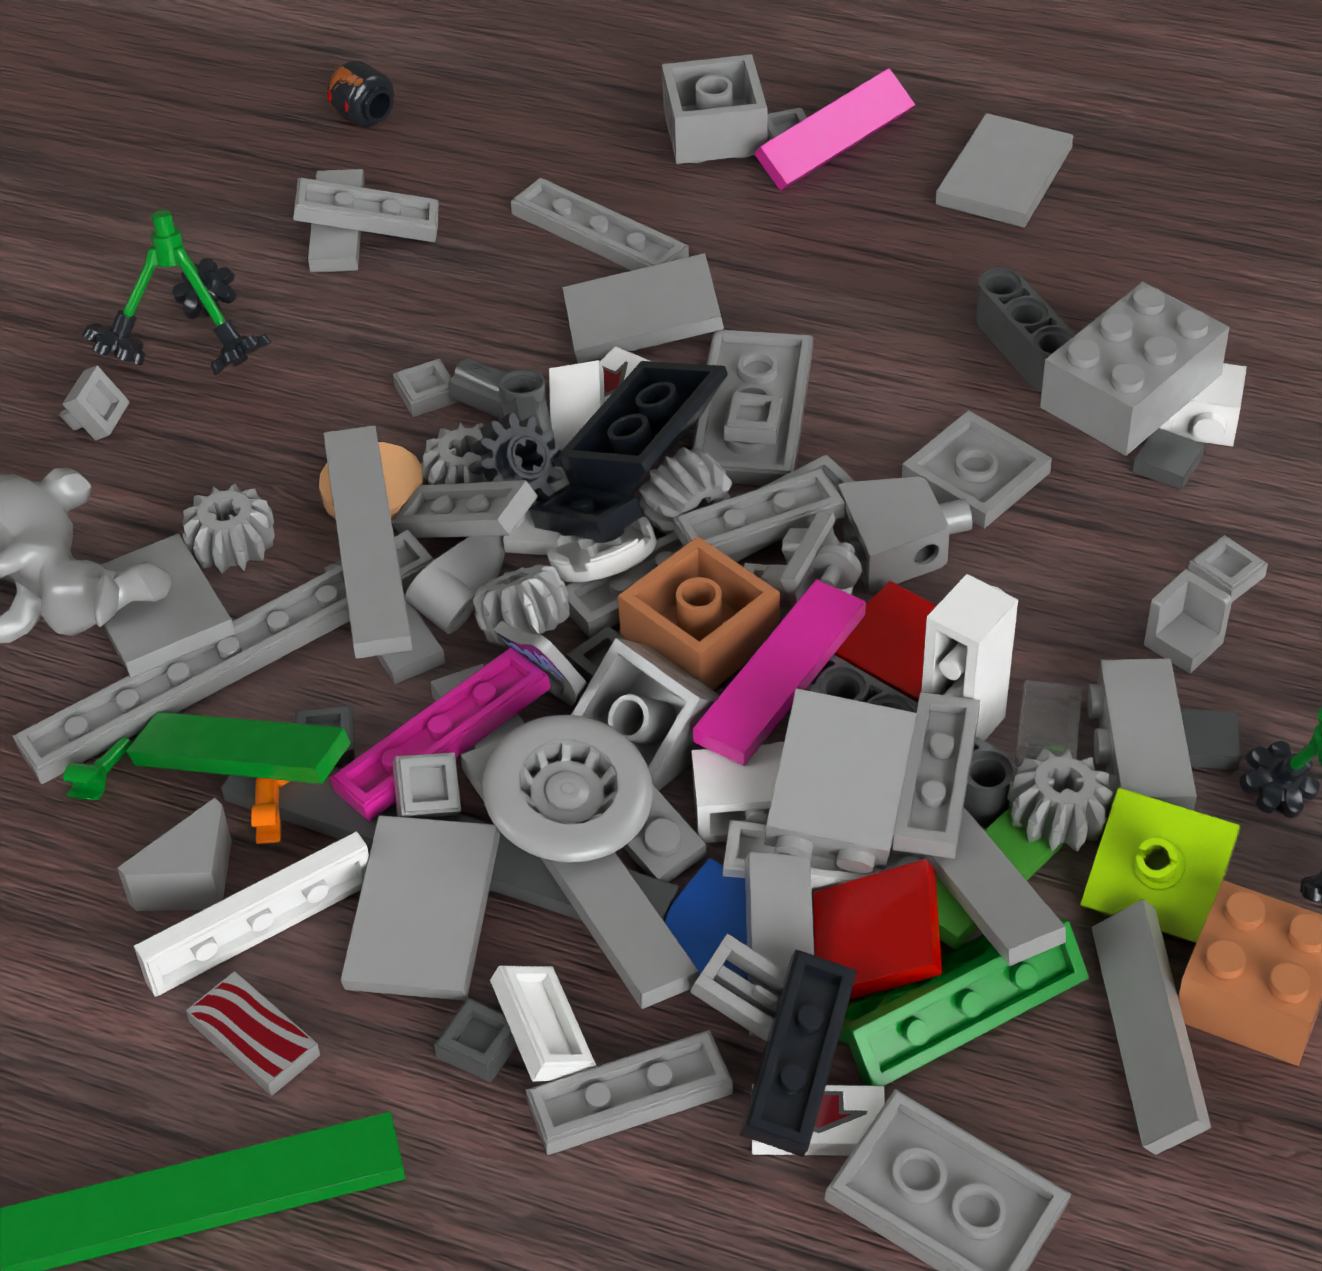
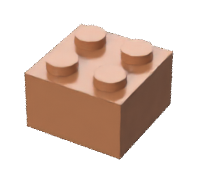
[618,536,780,690]
[1178,880,1322,1066]

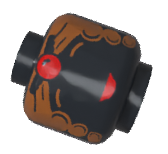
[327,61,394,128]

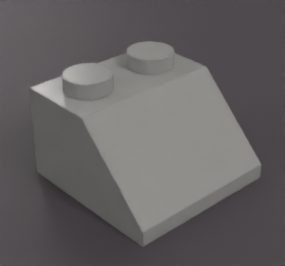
[571,638,720,791]

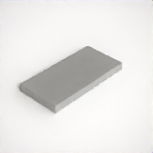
[691,330,813,486]

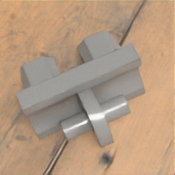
[761,512,862,608]

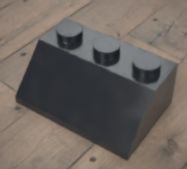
[557,361,728,496]

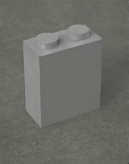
[764,688,917,873]

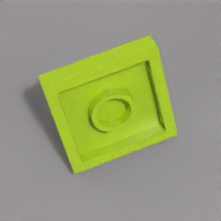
[1080,787,1240,944]

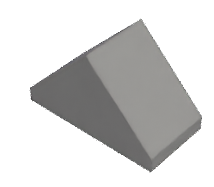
[117,798,232,911]

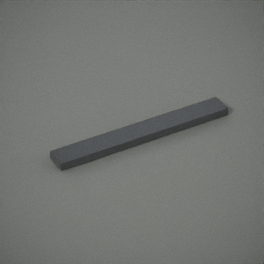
[221,772,679,922]

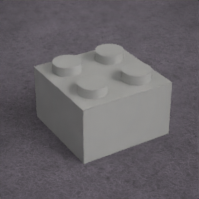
[662,54,767,164]

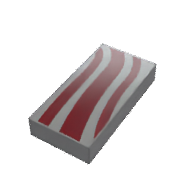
[186,971,320,1097]

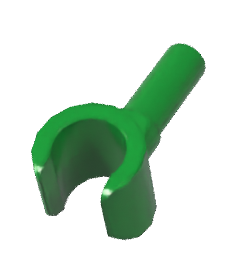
[63,737,132,800]

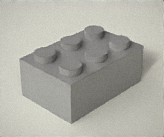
[1040,281,1230,456]

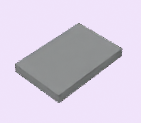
[936,113,1073,228]
[562,253,724,364]
[101,533,236,678]
[340,815,500,1001]
[824,1089,1071,1271]

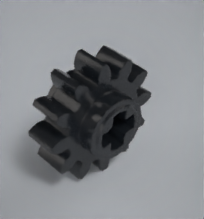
[469,412,564,507]

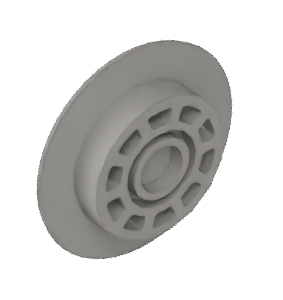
[482,715,653,863]

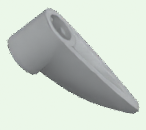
[404,536,505,634]

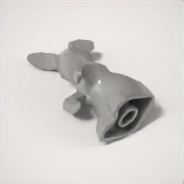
[0,468,173,643]

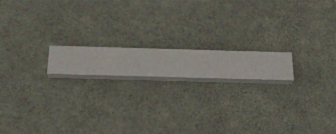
[12,530,434,785]
[431,664,699,1009]

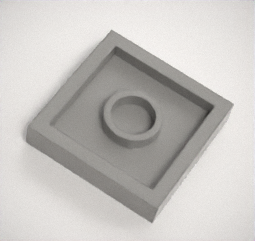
[901,410,1052,529]

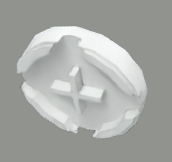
[547,516,657,582]

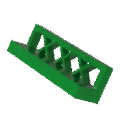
[838,918,1089,1086]

